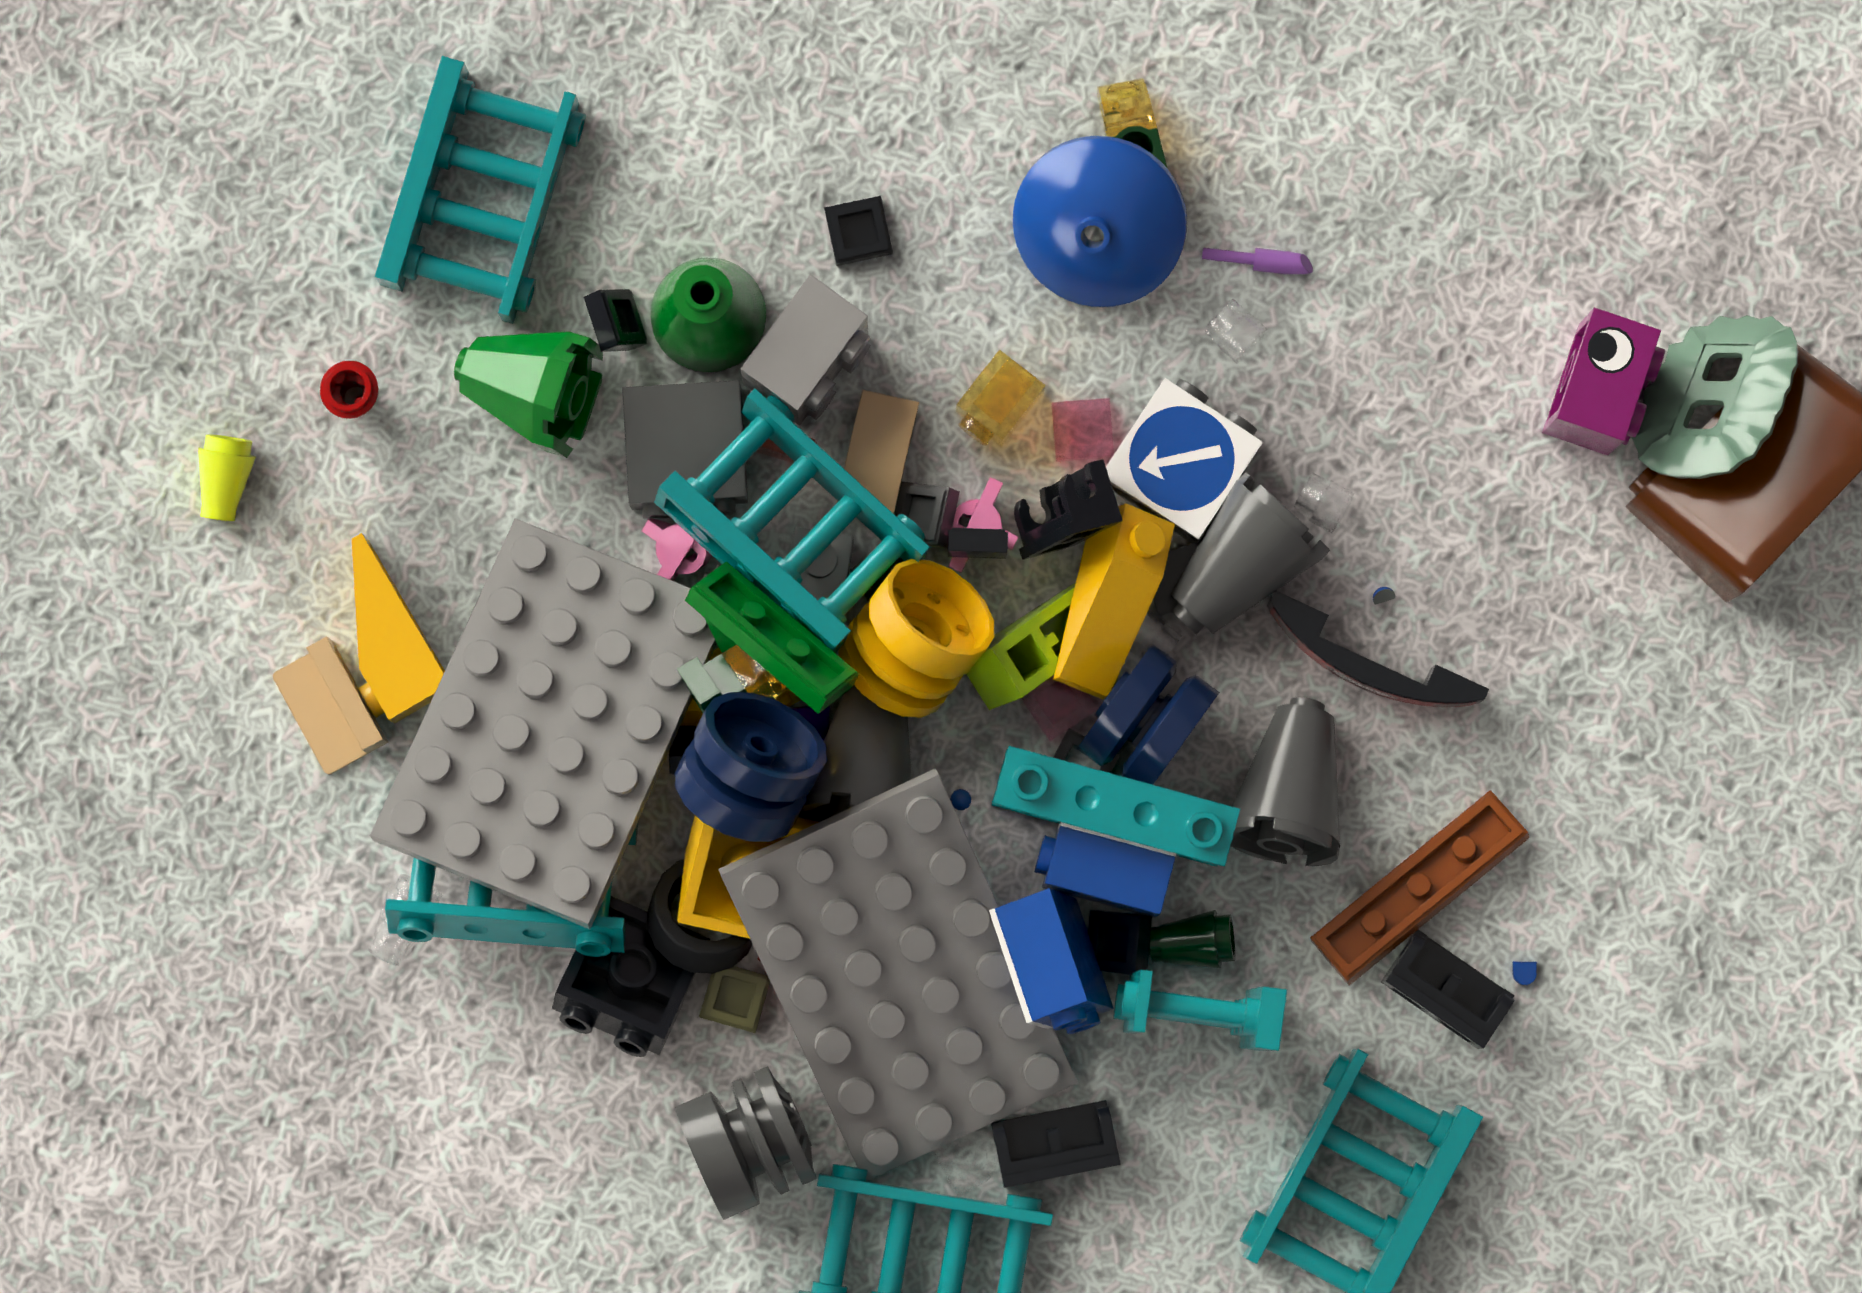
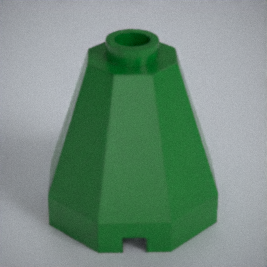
[454,331,603,458]

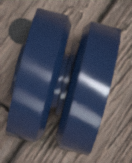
[1077,644,1220,785]
[675,692,827,842]

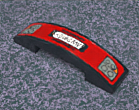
[1267,590,1489,707]

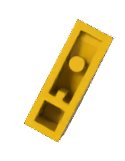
[1053,503,1175,699]
[351,533,445,724]

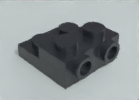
[552,896,710,1057]

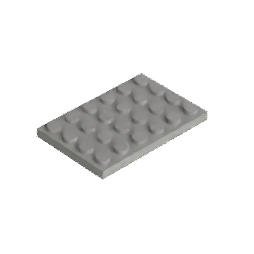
[370,518,717,929]
[718,769,1078,1181]

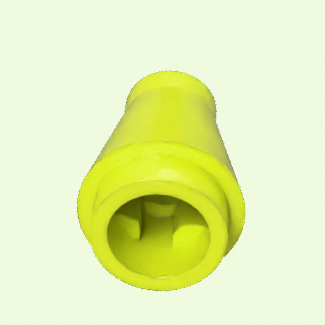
[198,434,256,521]

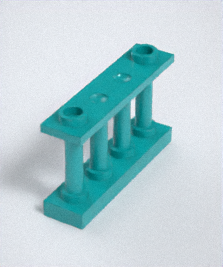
[374,56,586,324]
[654,388,930,653]
[991,746,1240,867]
[385,821,639,957]
[1113,970,1287,1051]
[1240,1049,1483,1293]
[799,1164,1053,1293]

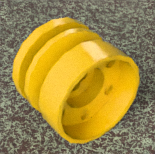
[838,559,994,718]

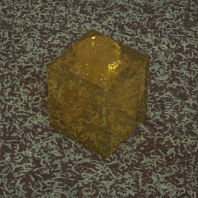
[956,350,1046,447]

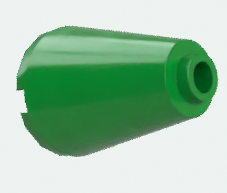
[650,257,766,372]

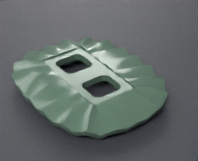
[1632,315,1798,479]

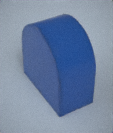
[1512,961,1537,985]

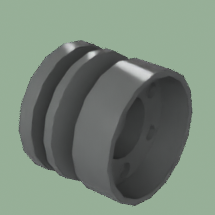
[675,1066,817,1220]

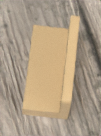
[273,636,389,774]

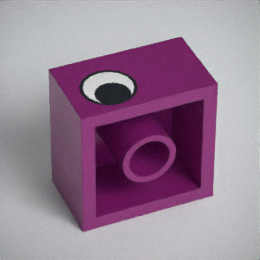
[1542,307,1665,455]

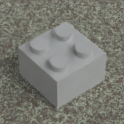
[740,274,871,426]

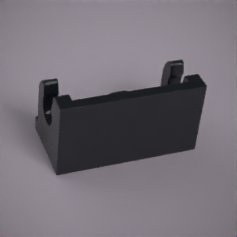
[1014,459,1123,560]
[1381,929,1515,1049]
[991,1100,1121,1188]

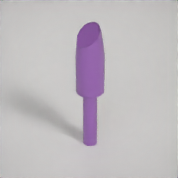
[1202,248,1313,274]

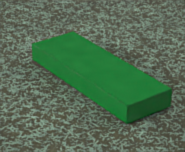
[685,561,860,714]

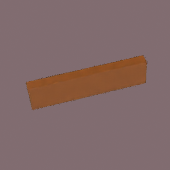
[1310,790,1530,986]

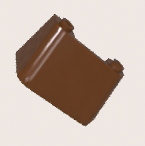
[1625,344,1862,603]

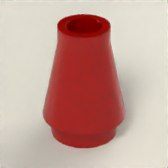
[320,361,379,419]

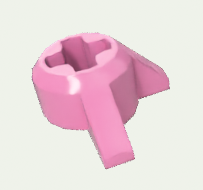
[948,477,1019,573]
[642,518,712,581]

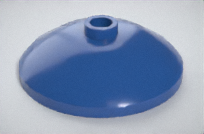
[1013,136,1187,307]

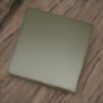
[699,966,770,1033]

